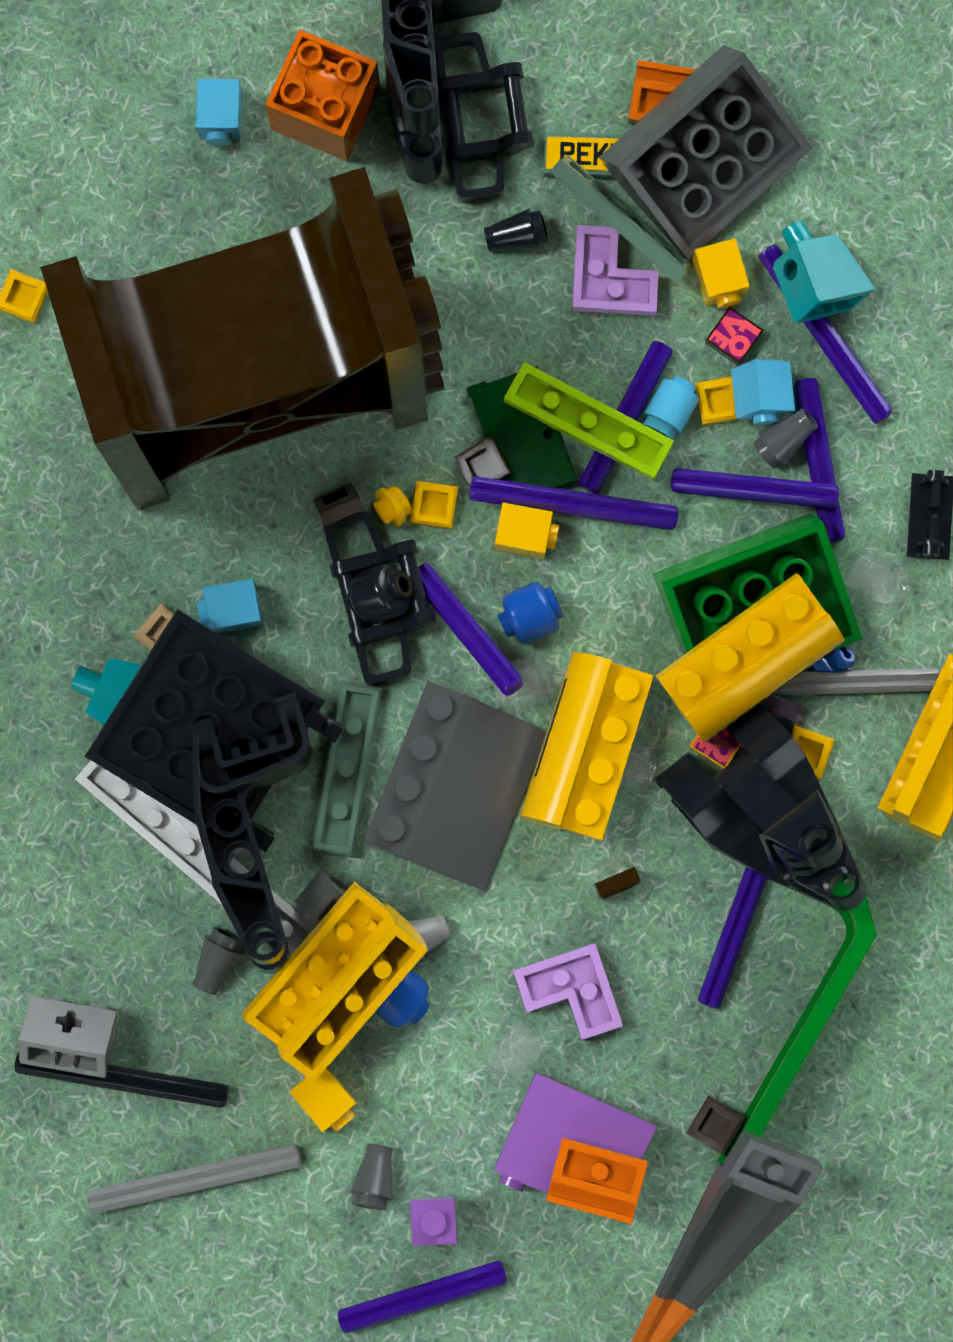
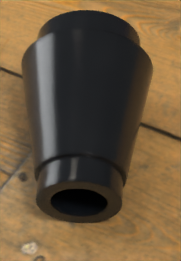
[484,208,548,252]

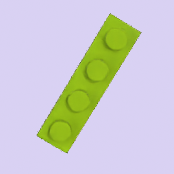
[504,362,674,481]

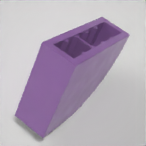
[494,1072,657,1193]

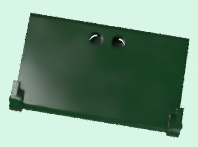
[466,366,577,488]

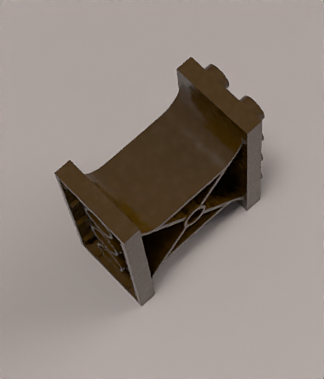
[40,167,445,510]

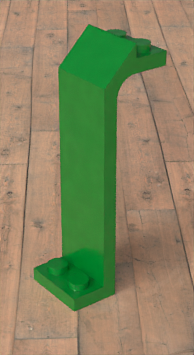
[717,879,877,1164]

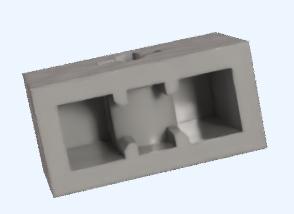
[18,996,117,1078]

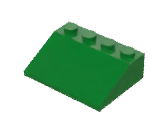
[652,513,862,654]

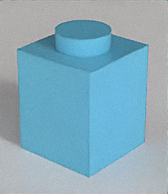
[196,79,242,146]
[731,359,795,426]
[197,579,263,634]

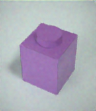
[410,1196,457,1246]

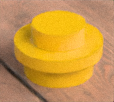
[373,485,412,527]

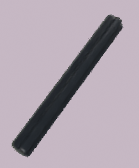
[14,1051,229,1108]

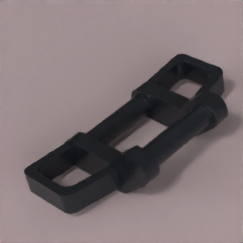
[434,32,534,202]
[323,511,437,686]

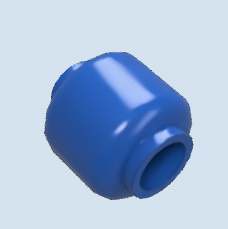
[497,582,564,645]
[374,970,430,1027]

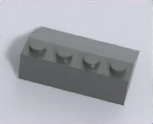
[599,45,812,260]
[364,680,546,891]

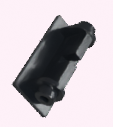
[906,470,953,560]

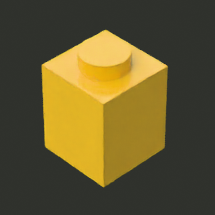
[692,238,750,309]
[494,502,559,559]
[289,1067,358,1132]

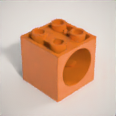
[265,29,380,161]

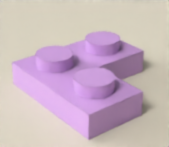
[572,225,659,316]
[513,943,623,1040]

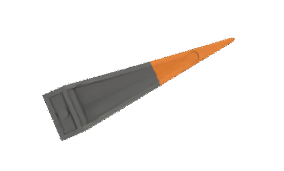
[631,1130,823,1342]

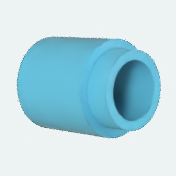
[643,376,700,440]

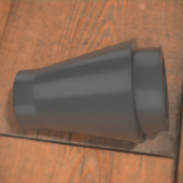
[754,408,818,468]
[192,927,244,995]
[349,1144,393,1211]

